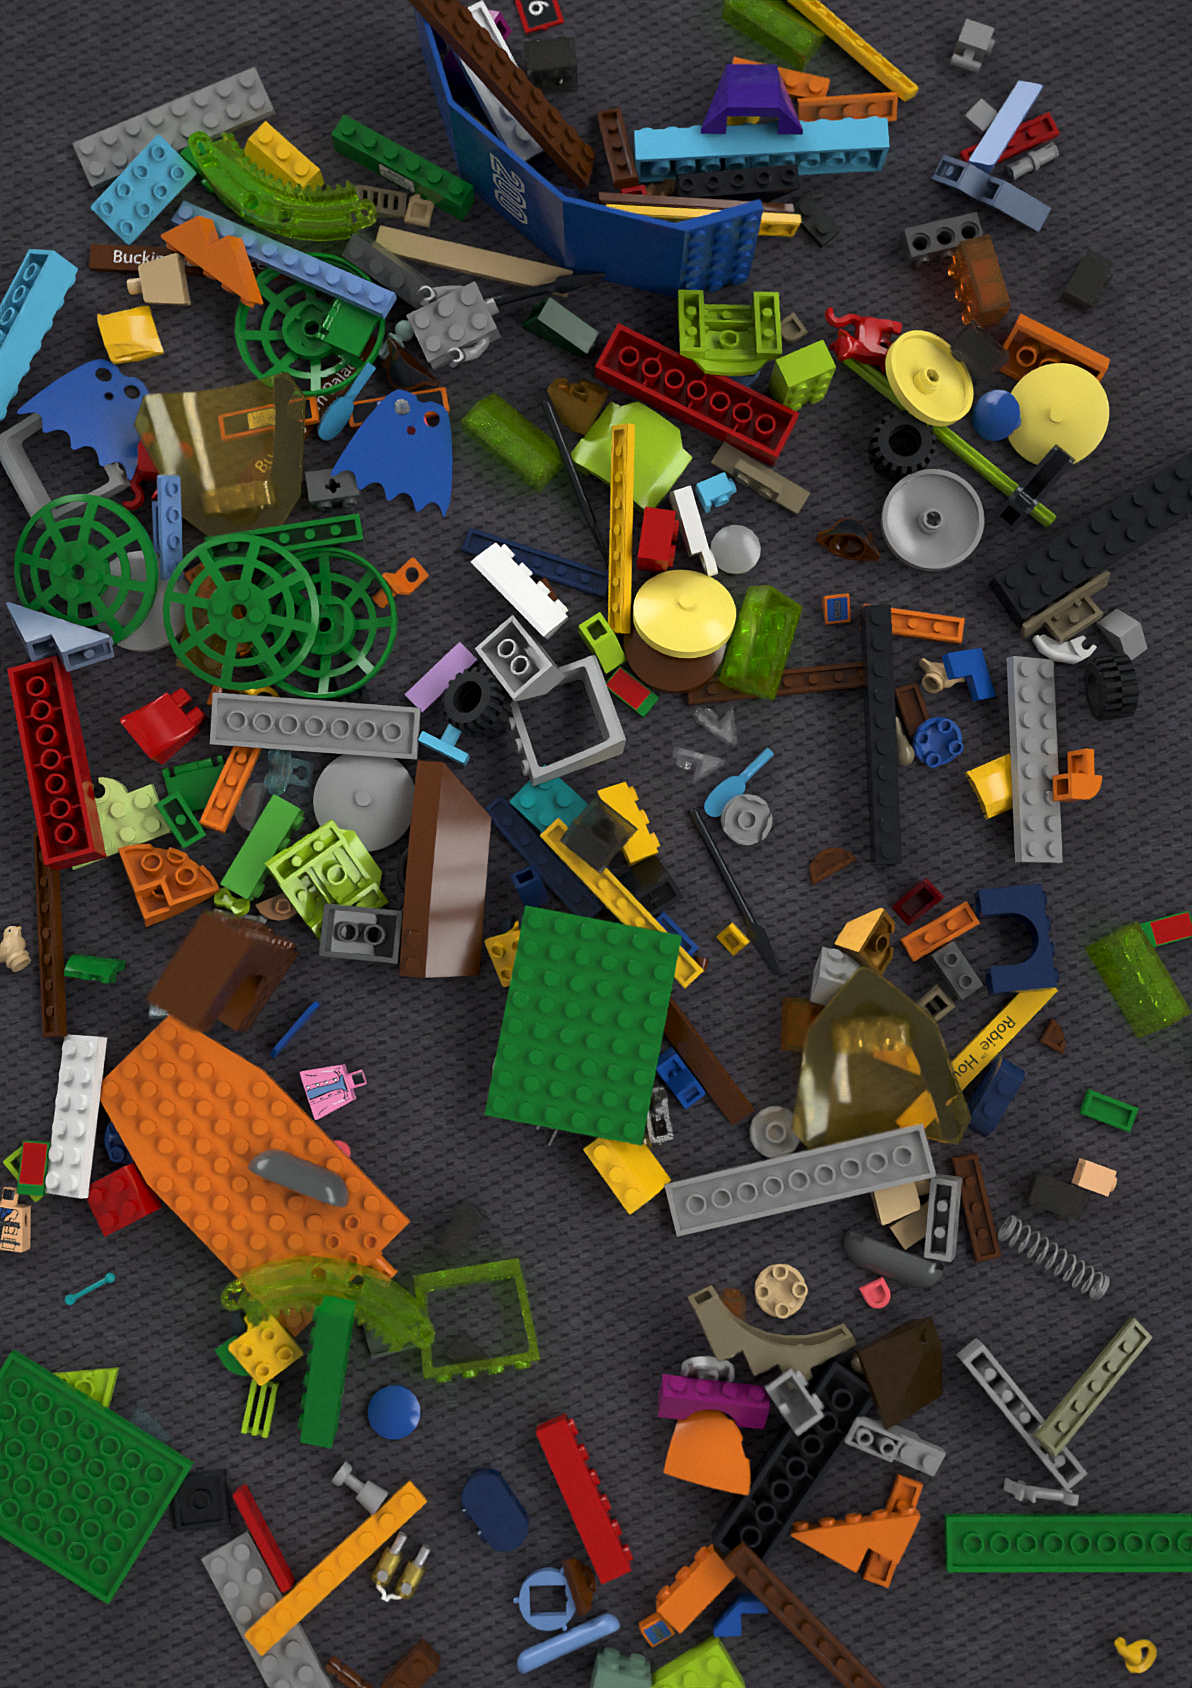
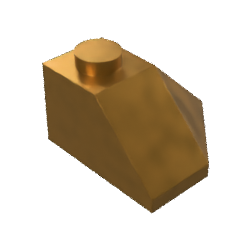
[547,377,610,435]
[834,908,895,977]

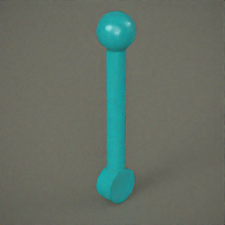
[65,1273,115,1305]

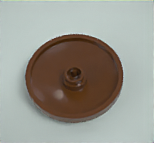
[624,615,726,694]

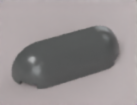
[247,1149,349,1207]
[844,1229,946,1288]

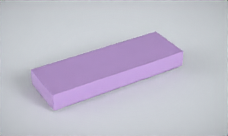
[405,642,478,713]

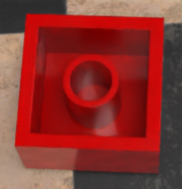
[636,507,680,573]
[86,1162,162,1237]

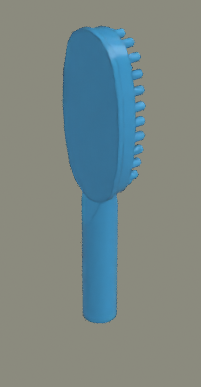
[317,362,376,440]
[704,748,774,817]

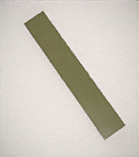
[1033,1318,1153,1457]

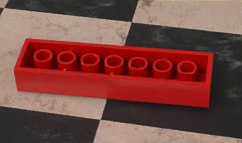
[595,323,800,467]
[7,655,107,871]

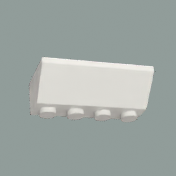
[471,543,569,639]

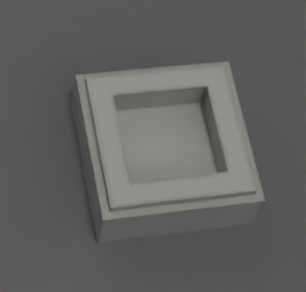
[963,98,998,136]

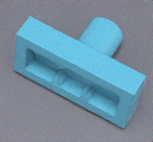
[418,724,470,766]

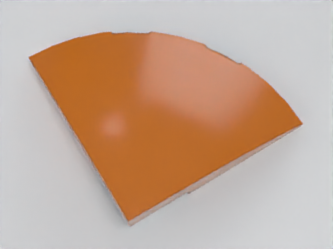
[118,844,220,927]
[663,1409,750,1495]

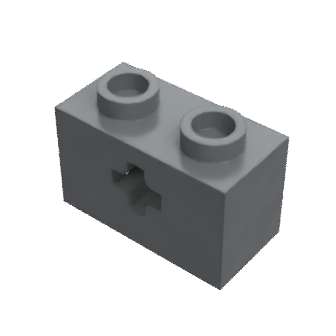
[305,468,363,511]
[927,941,983,1000]

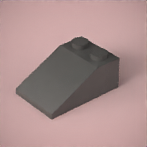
[319,903,403,964]

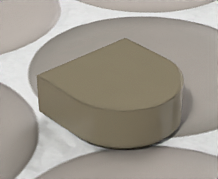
[781,312,808,344]

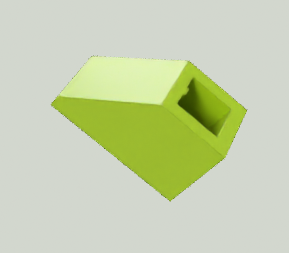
[578,612,627,674]

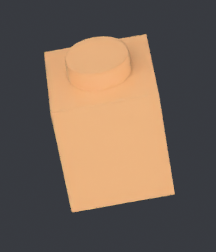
[1071,1158,1117,1196]

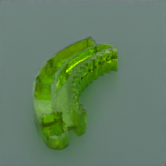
[188,131,377,241]
[221,1257,435,1353]

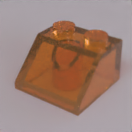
[780,997,838,1052]

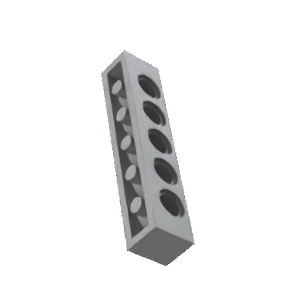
[956,1338,1088,1491]

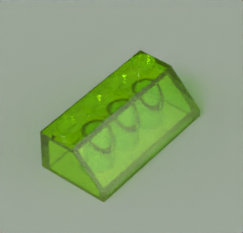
[721,0,828,72]
[461,393,564,494]
[719,585,803,701]
[1085,921,1192,1038]

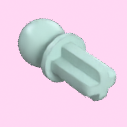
[378,320,415,360]

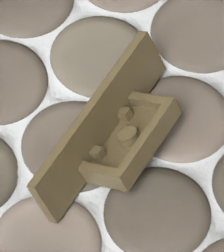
[711,442,810,515]
[1020,570,1110,644]

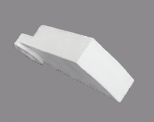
[669,486,718,577]

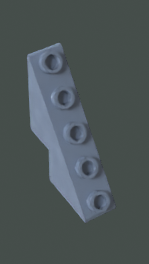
[932,155,1051,232]
[6,602,115,672]

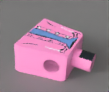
[299,1064,367,1120]

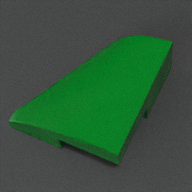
[64,954,125,984]

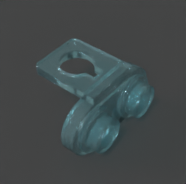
[264,749,314,796]

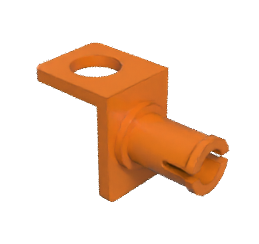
[372,558,429,608]

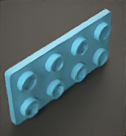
[91,134,196,245]

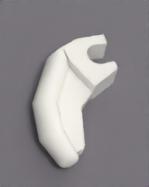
[1032,635,1097,664]

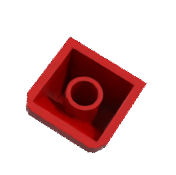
[119,688,208,765]

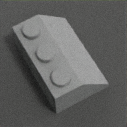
[475,615,566,701]

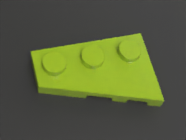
[53,1367,119,1408]

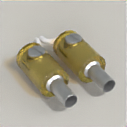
[370,1532,431,1602]

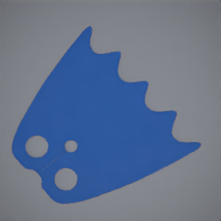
[17,359,150,480]
[331,389,452,518]

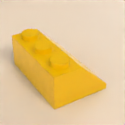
[237,121,324,218]
[597,782,660,867]
[583,1137,671,1215]

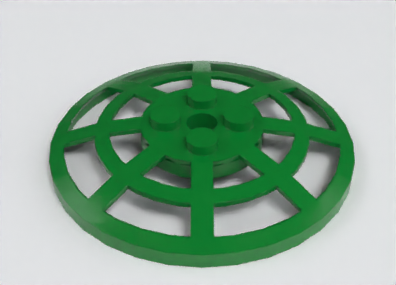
[235,252,385,398]
[14,494,159,646]
[163,534,320,691]
[249,547,398,700]

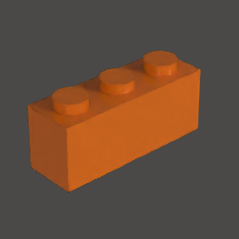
[656,1543,736,1634]

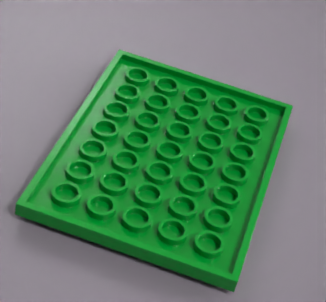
[485,905,682,1146]
[0,1350,194,1604]

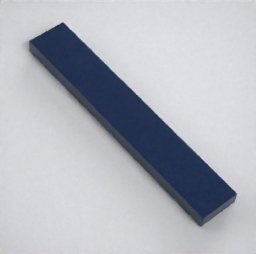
[461,527,609,599]
[484,794,603,918]

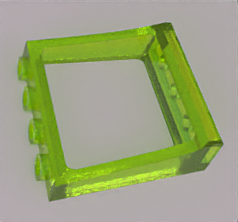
[414,1258,541,1383]

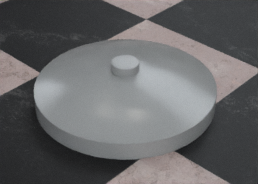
[881,469,984,571]
[91,551,194,652]
[313,754,415,852]

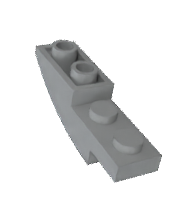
[844,1417,946,1477]

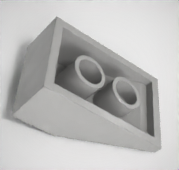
[810,947,864,1006]

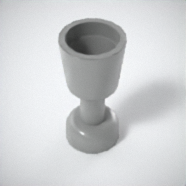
[331,1461,389,1516]

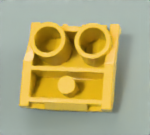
[97,306,164,365]
[964,753,1013,820]

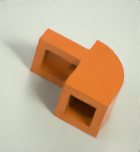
[1053,748,1102,802]

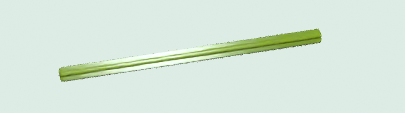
[836,356,1056,527]

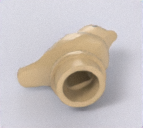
[919,658,966,694]
[0,926,31,972]

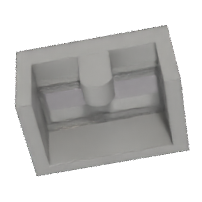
[764,1368,824,1436]

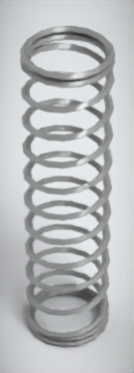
[997,1215,1110,1301]

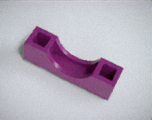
[658,1374,770,1429]

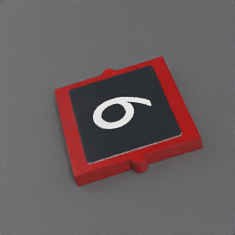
[515,0,564,34]

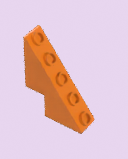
[161,216,264,308]
[791,1505,921,1572]

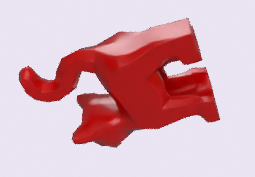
[825,307,902,373]
[122,432,193,510]

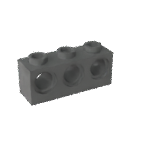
[900,212,985,268]

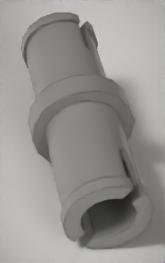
[1006,142,1059,181]

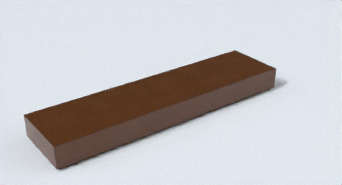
[596,108,639,190]
[951,1152,1002,1263]

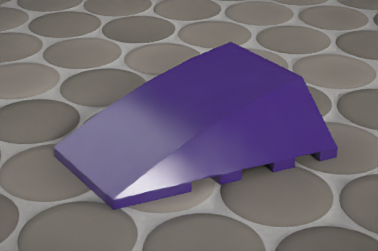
[701,64,803,135]

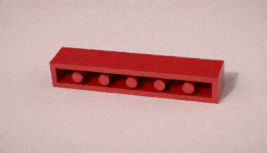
[536,1413,634,1584]

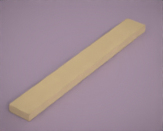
[376,225,573,297]

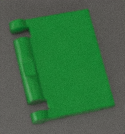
[315,298,380,358]
[162,755,225,812]

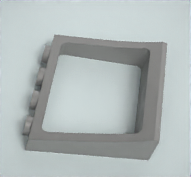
[0,413,131,529]
[507,655,626,787]

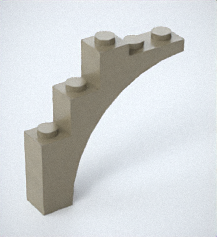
[688,1285,857,1390]

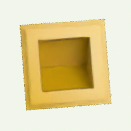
[716,922,750,956]

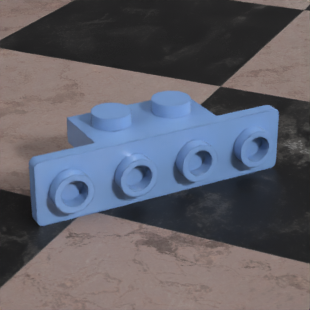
[152,475,183,580]

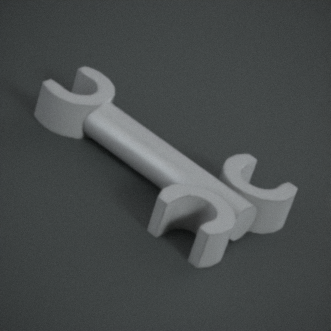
[1004,1478,1079,1506]

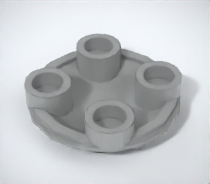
[711,525,761,574]

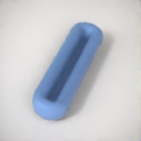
[517,1613,620,1674]

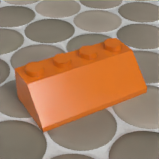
[992,313,1110,382]

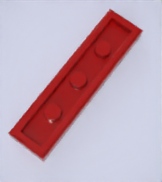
[959,112,1060,164]
[232,1483,295,1593]

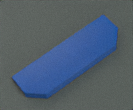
[269,1001,322,1058]

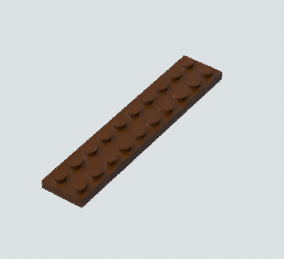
[408,0,596,191]

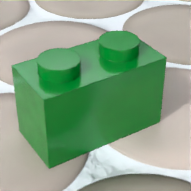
[154,791,206,849]

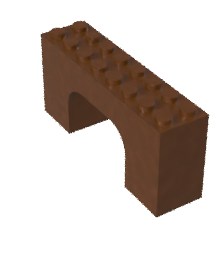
[145,910,300,1032]

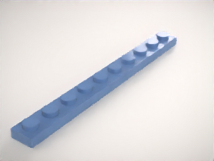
[171,200,397,319]

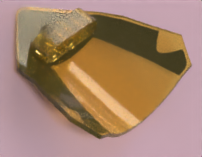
[134,372,306,560]
[791,966,972,1150]

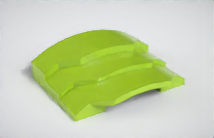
[677,290,782,376]
[571,402,693,515]
[264,819,388,942]

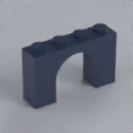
[974,884,1059,996]

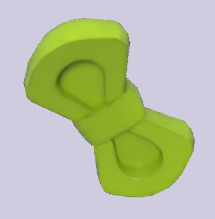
[214,887,250,917]

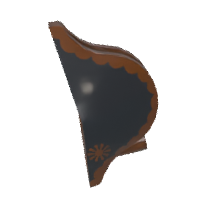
[382,338,441,392]
[815,518,880,562]

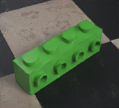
[220,794,305,901]

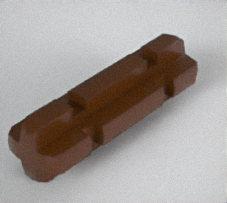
[324,1656,373,1688]

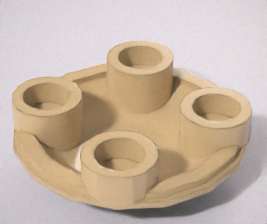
[754,1263,808,1318]

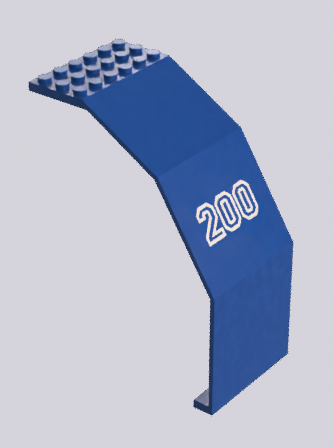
[413,7,764,298]

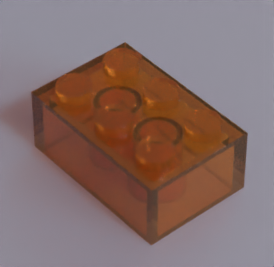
[948,234,1011,332]

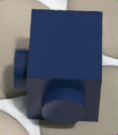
[510,864,550,908]

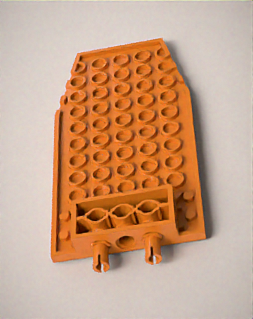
[100,1016,411,1337]

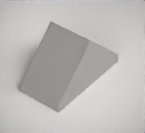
[1096,608,1148,660]

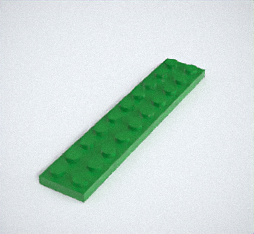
[944,1513,1192,1572]

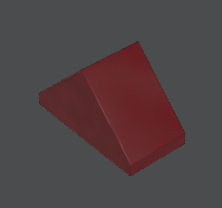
[891,878,944,926]

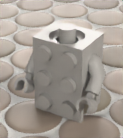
[406,281,501,370]

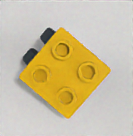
[484,912,524,987]
[229,1298,303,1386]

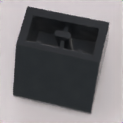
[616,855,684,916]

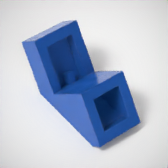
[656,1047,706,1109]
[713,1593,768,1637]

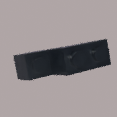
[993,444,1076,533]

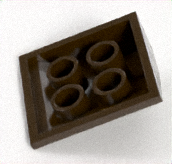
[856,1318,943,1430]

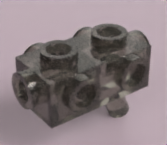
[642,1087,674,1148]

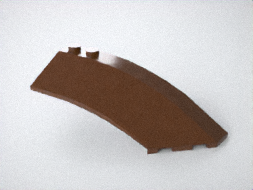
[399,760,492,978]

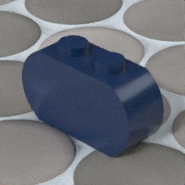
[960,1056,1025,1138]
[461,1468,529,1552]

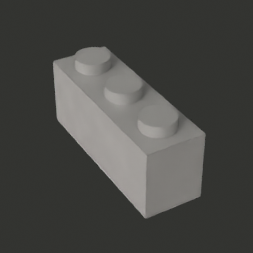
[924,1173,962,1262]

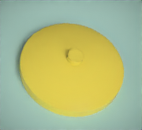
[885,330,973,427]
[1007,363,1109,465]
[633,570,736,658]

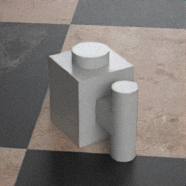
[950,19,995,74]

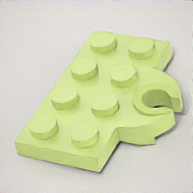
[72,777,171,870]

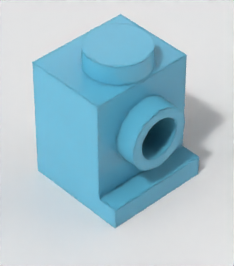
[695,472,737,513]

